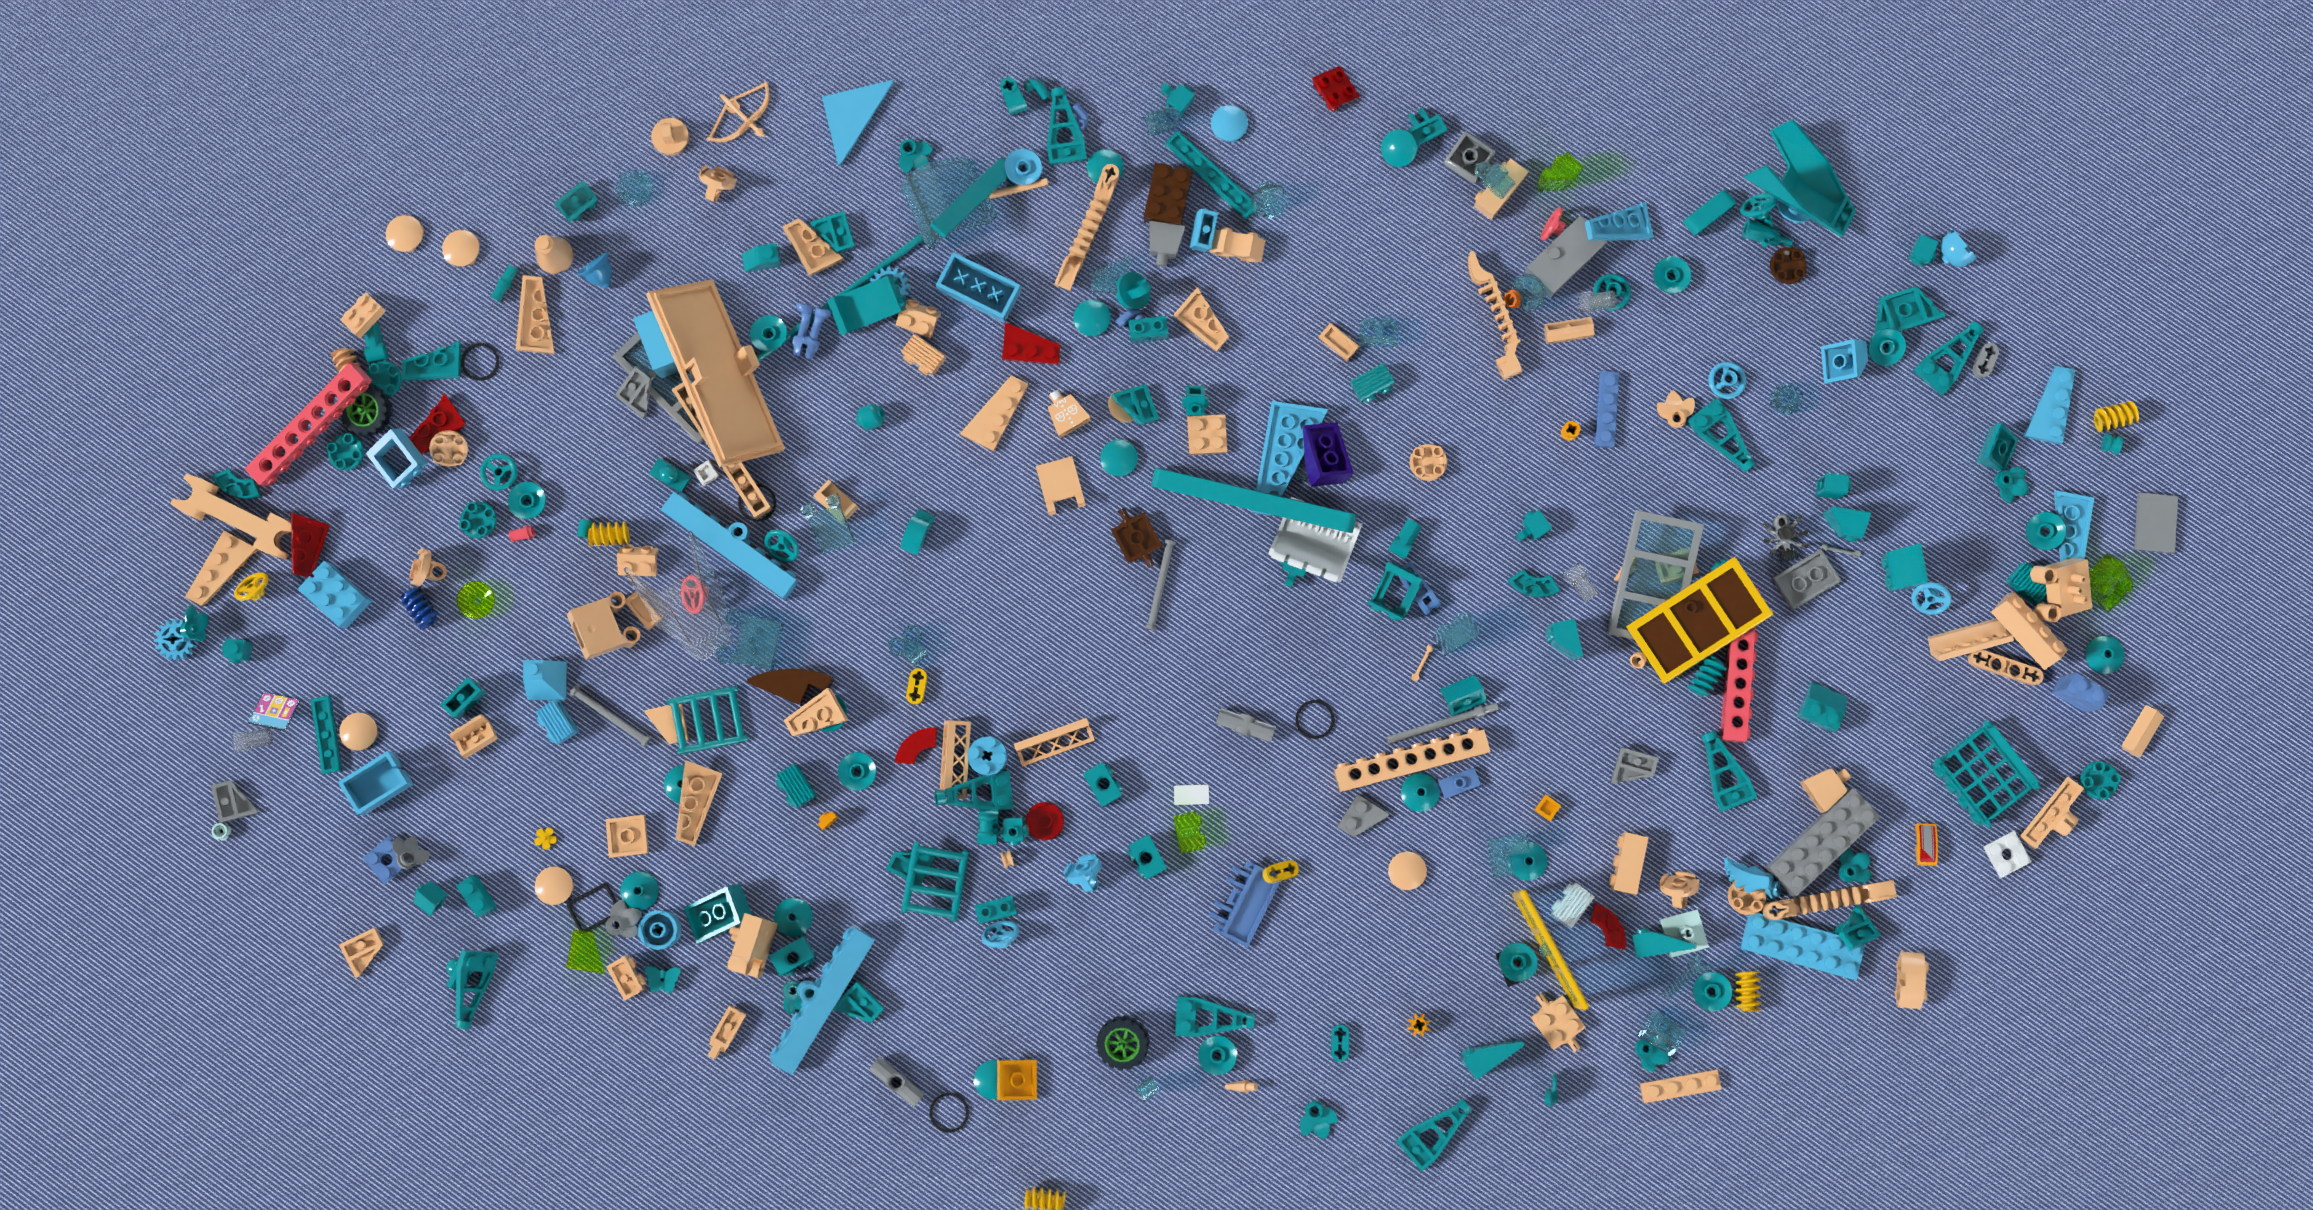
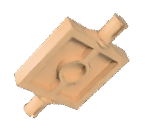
[1531,992,1586,1052]

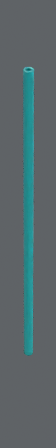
[756,226,936,362]

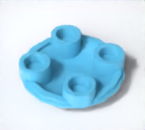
[1211,105,1248,143]

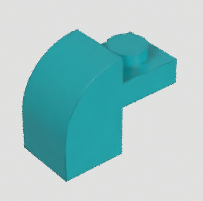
[900,509,936,555]

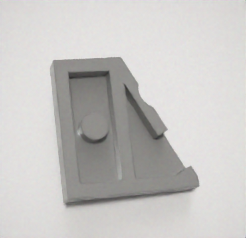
[615,365,653,418]
[1610,747,1659,784]
[211,780,259,823]
[1337,794,1389,837]

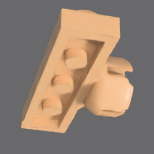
[2019,777,2084,849]

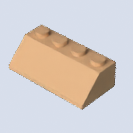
[1991,592,2068,670]

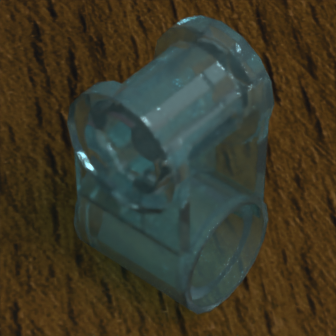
[1142,108,1180,136]

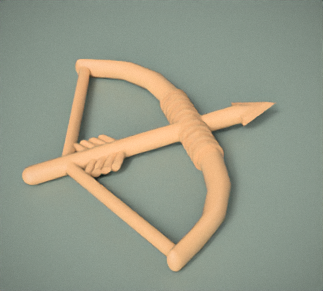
[707,81,770,143]

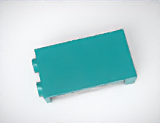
[827,274,907,335]

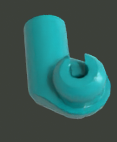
[1024,78,1051,100]

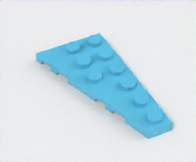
[1252,401,1328,516]

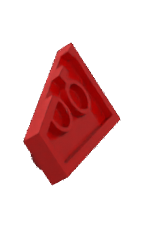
[1002,322,1061,365]
[409,393,467,455]
[291,513,330,578]

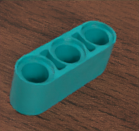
[1683,189,1737,237]

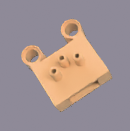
[2030,558,2092,622]
[567,592,640,660]
[727,913,778,978]

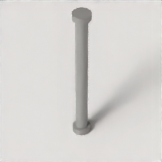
[1145,540,1176,631]
[570,685,651,747]

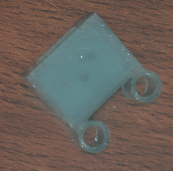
[716,608,785,671]

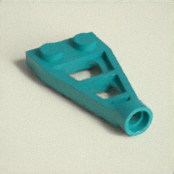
[1047,87,1087,166]
[1913,321,1984,396]
[1686,398,1757,473]
[1701,730,1757,812]
[934,771,1014,811]
[455,949,499,1030]
[1175,996,1255,1037]
[1396,1098,1473,1172]

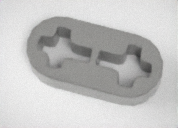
[1972,343,1999,379]

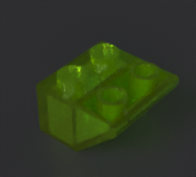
[1536,152,1584,191]
[2089,554,2134,612]

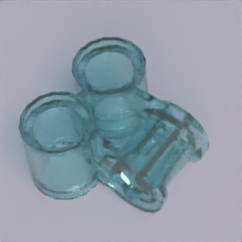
[1474,162,1515,199]
[888,625,930,668]

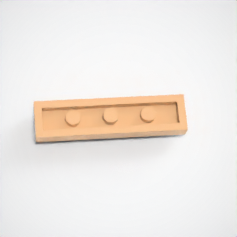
[1639,1069,1722,1103]

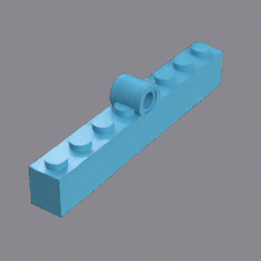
[660,492,799,601]
[770,925,875,1075]

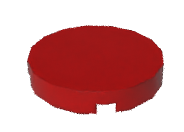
[1025,802,1064,841]

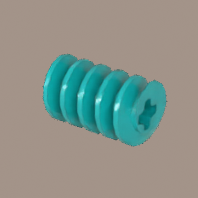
[1687,655,1727,697]

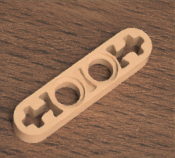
[1968,650,2044,686]

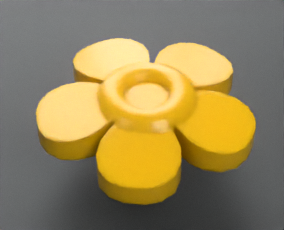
[534,828,557,850]

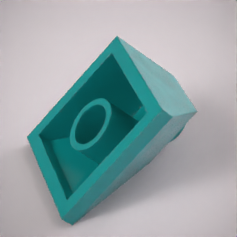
[1823,506,1871,543]

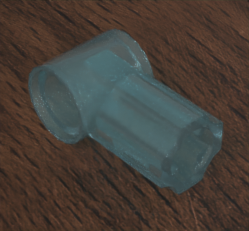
[1135,1076,1161,1102]

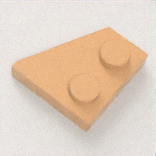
[339,927,385,978]

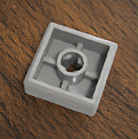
[1444,131,1496,184]

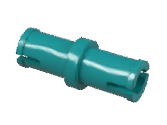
[490,264,519,303]

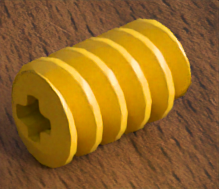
[2094,401,2139,433]
[588,521,630,547]
[1735,971,1762,1012]
[1024,1185,1066,1210]

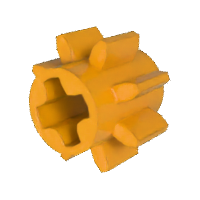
[1407,1013,1431,1037]

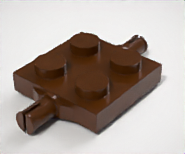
[1111,508,1162,568]

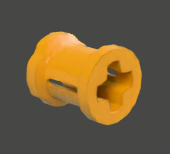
[1561,421,1581,441]

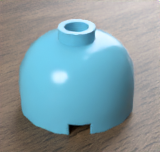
[1940,229,1977,268]

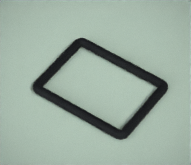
[567,883,617,934]

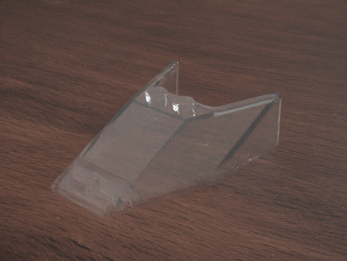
[623,531,734,662]

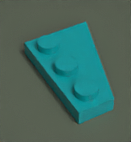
[401,340,462,381]

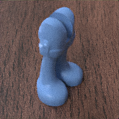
[792,302,831,360]

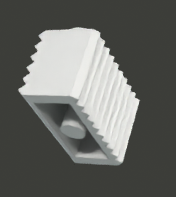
[1551,883,1595,928]

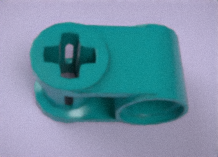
[1000,77,1028,116]

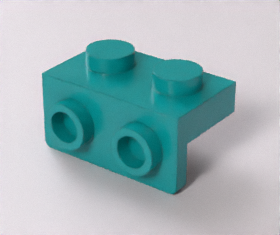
[554,180,598,222]

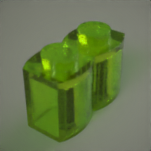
[1173,811,1207,854]

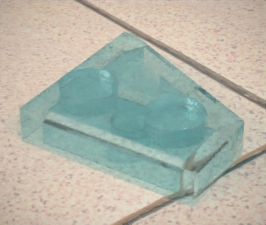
[1091,256,1130,293]

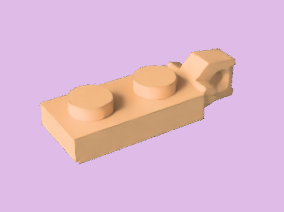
[708,1005,747,1059]

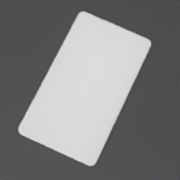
[1174,785,1209,805]

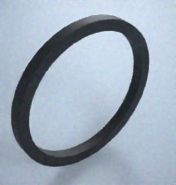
[461,343,499,381]
[738,484,777,522]
[1295,700,1334,739]
[929,1093,969,1133]

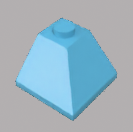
[1821,339,1868,384]
[523,660,567,700]

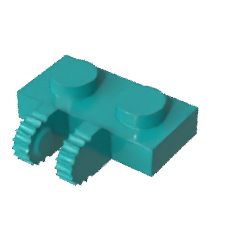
[1406,107,1448,147]

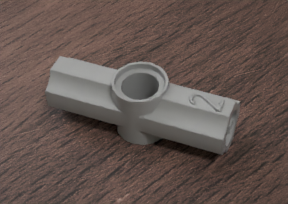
[1216,708,1276,742]
[869,1057,925,1107]

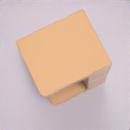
[813,480,859,524]

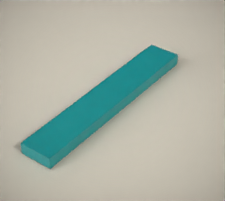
[1165,130,1259,221]
[930,157,1008,239]

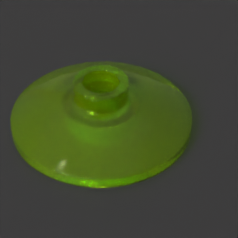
[457,581,495,619]

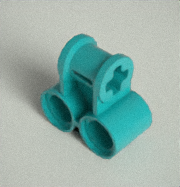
[977,809,1000,845]

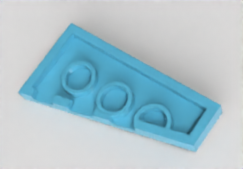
[1585,202,1654,241]
[2023,366,2075,445]
[2054,490,2094,561]

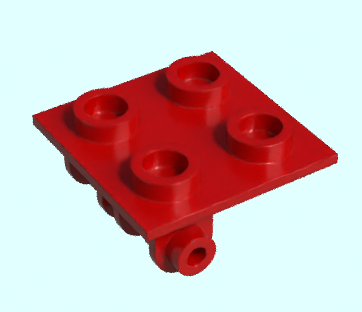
[1312,66,1360,112]

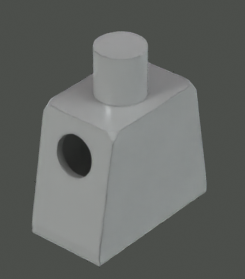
[1149,221,1185,268]

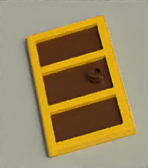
[1626,557,1773,685]

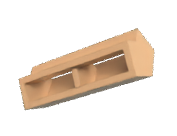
[1544,317,1595,344]
[2122,705,2165,757]

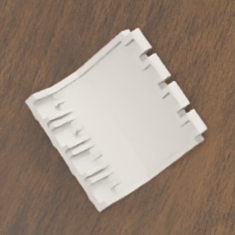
[1268,497,1362,582]

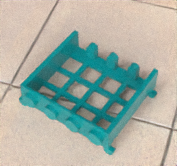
[1931,720,2041,829]

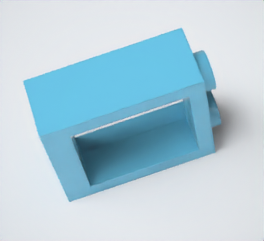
[366,428,428,489]

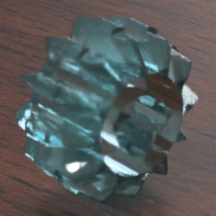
[1770,383,1803,415]

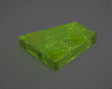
[566,929,604,974]

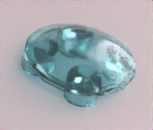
[616,170,654,207]
[1512,274,1545,312]

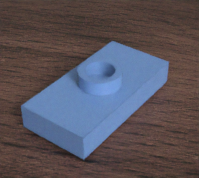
[1438,767,1481,799]

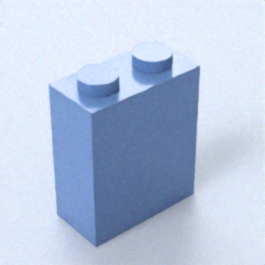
[2051,672,2111,713]

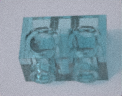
[1359,317,1399,347]

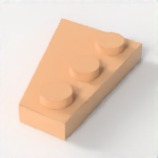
[1173,287,1229,353]
[784,688,849,737]

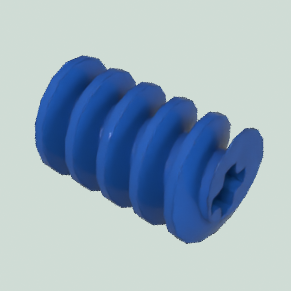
[400,586,438,630]

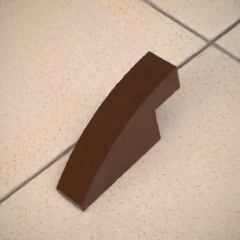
[746,669,835,706]

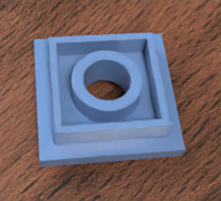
[362,835,408,884]

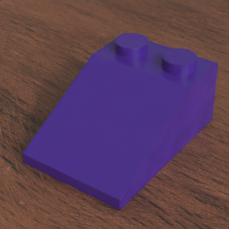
[1302,422,1354,487]

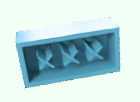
[936,252,1022,323]

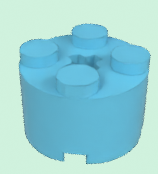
[968,737,1008,776]
[638,910,682,950]

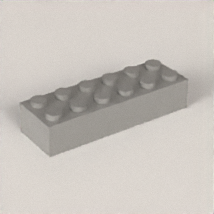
[1764,788,1881,897]

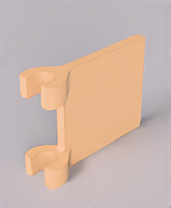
[1036,456,1086,516]

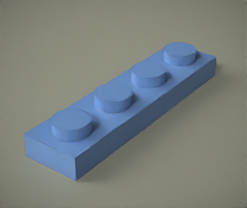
[1594,371,1619,448]

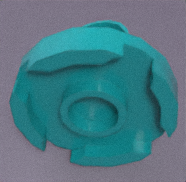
[1116,272,1152,310]

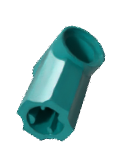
[364,323,388,363]
[1388,519,1422,560]

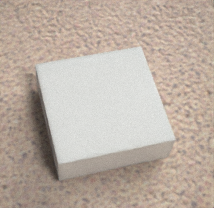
[693,460,720,486]

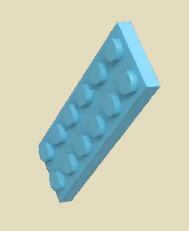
[1740,913,1865,981]

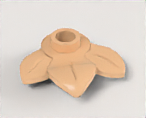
[1657,390,1695,428]

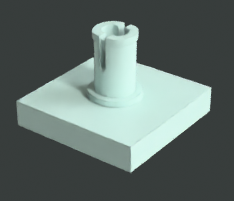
[1659,909,1709,958]

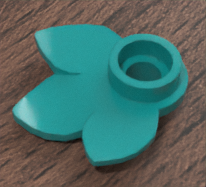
[899,139,933,174]
[1994,467,2029,504]
[180,604,209,642]
[1839,847,1873,883]
[782,980,812,1015]
[1635,1034,1671,1073]
[1545,1071,1558,1107]
[1300,1101,1338,1139]

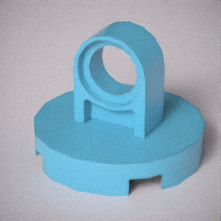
[1064,854,1102,892]

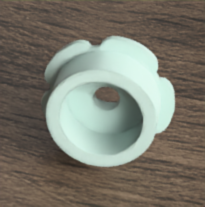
[212,822,231,841]

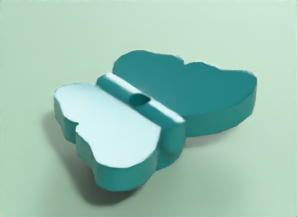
[645,966,682,993]

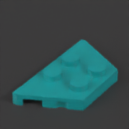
[1874,286,1946,334]

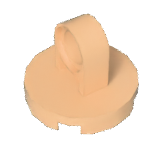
[651,118,690,156]
[699,165,737,202]
[409,548,447,586]
[1660,871,1700,909]

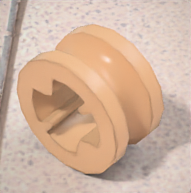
[1000,849,1015,869]

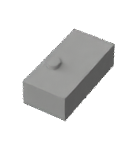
[1524,215,1608,299]

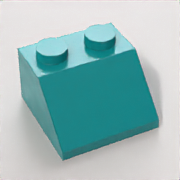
[1545,618,1583,661]
[1796,682,1848,733]

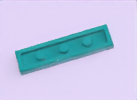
[310,695,343,775]

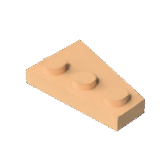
[783,218,843,277]

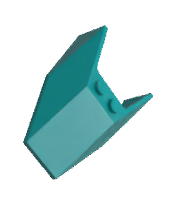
[1744,119,1856,237]

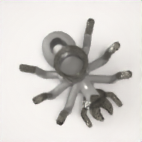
[1762,514,1809,562]

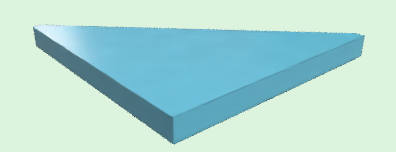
[822,80,893,166]

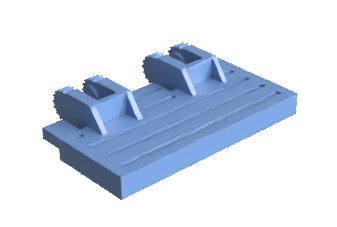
[1208,860,1281,948]

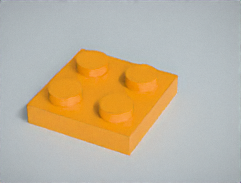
[997,1060,1037,1100]

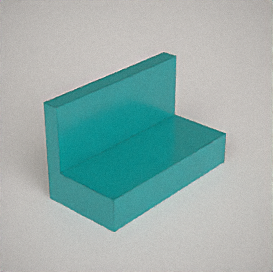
[1440,675,1487,716]

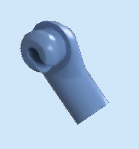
[1071,102,1089,130]
[1116,309,1145,328]

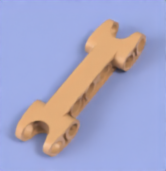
[170,474,291,560]

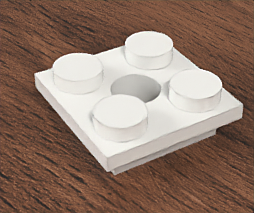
[1983,831,2032,878]

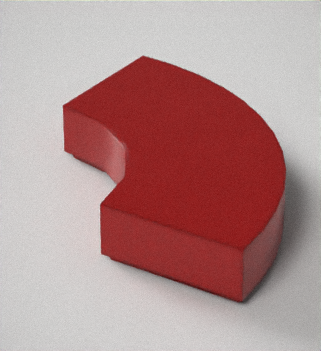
[895,728,937,764]
[1590,903,1626,950]

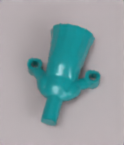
[1742,215,1793,247]

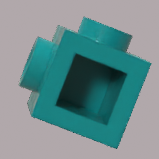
[1907,234,1939,267]
[222,638,253,664]
[413,881,448,916]

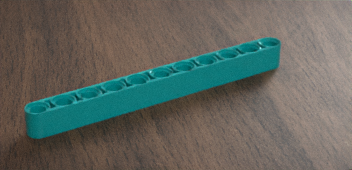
[1151,467,1357,533]

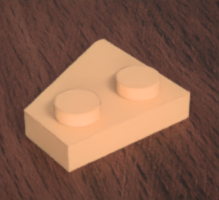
[645,704,690,745]

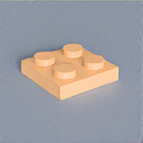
[340,292,386,338]
[1187,414,1227,455]
[605,815,649,858]

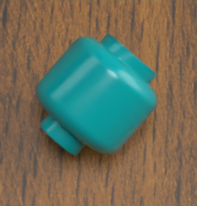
[856,403,885,431]

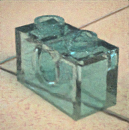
[1637,1009,1687,1056]

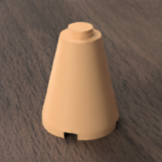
[535,235,574,274]

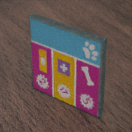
[248,692,300,732]

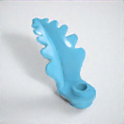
[1724,857,1781,899]

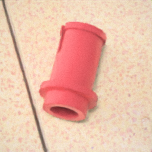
[509,525,535,542]

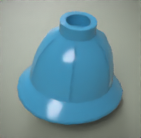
[577,251,613,289]

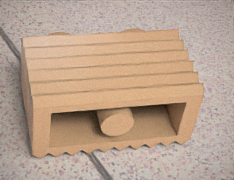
[901,333,946,376]

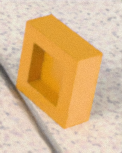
[1534,794,1561,822]
[817,811,839,831]

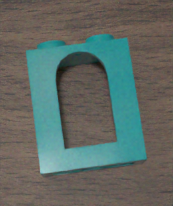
[1367,561,1425,622]

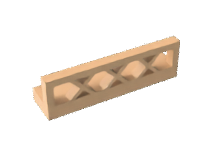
[1928,618,2014,661]
[1014,718,1095,767]
[940,720,971,799]

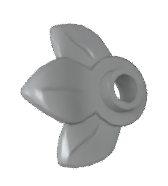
[392,836,430,869]
[606,900,642,938]

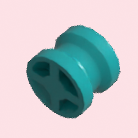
[2101,433,2123,455]

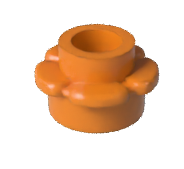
[1503,289,1522,308]

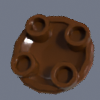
[1770,247,1807,284]

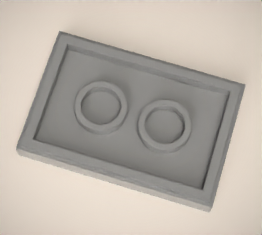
[2134,492,2178,554]
[1771,548,1842,611]

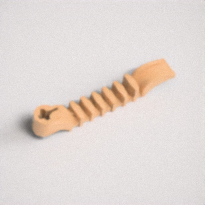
[1054,164,1119,291]
[1468,251,1522,380]
[1763,880,1897,920]

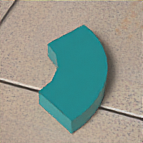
[212,469,262,499]
[1507,569,1561,598]

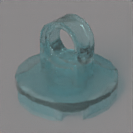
[1251,181,1289,218]

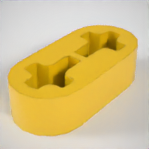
[906,668,928,705]
[1262,860,1299,884]

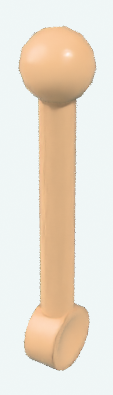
[1411,645,1434,681]

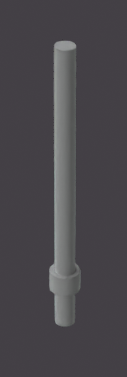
[1386,703,1499,744]

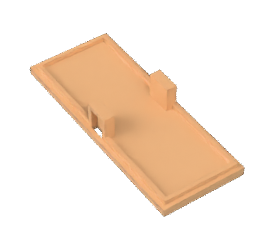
[646,279,785,467]

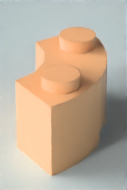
[1209,227,1266,262]
[1895,951,1929,1009]

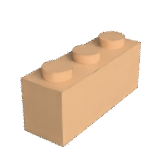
[1474,158,1528,220]
[1609,832,1649,895]

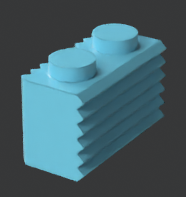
[1189,209,1219,252]
[536,699,580,744]

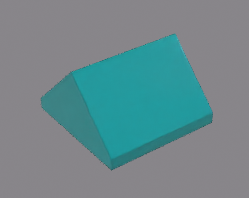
[1976,423,2018,472]

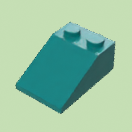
[1881,543,1928,592]
[684,884,752,944]
[1459,1040,1525,1080]

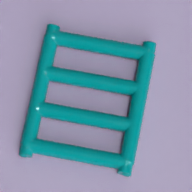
[667,686,748,755]
[901,842,969,922]

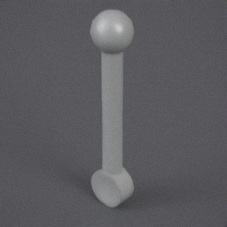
[1821,544,1861,558]

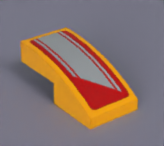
[1915,823,1938,866]

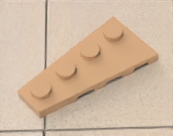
[516,275,555,354]
[960,375,1028,452]
[185,531,259,607]
[675,760,723,846]

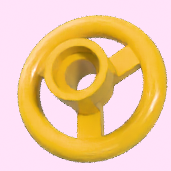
[234,572,269,601]

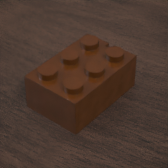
[1144,163,1192,225]

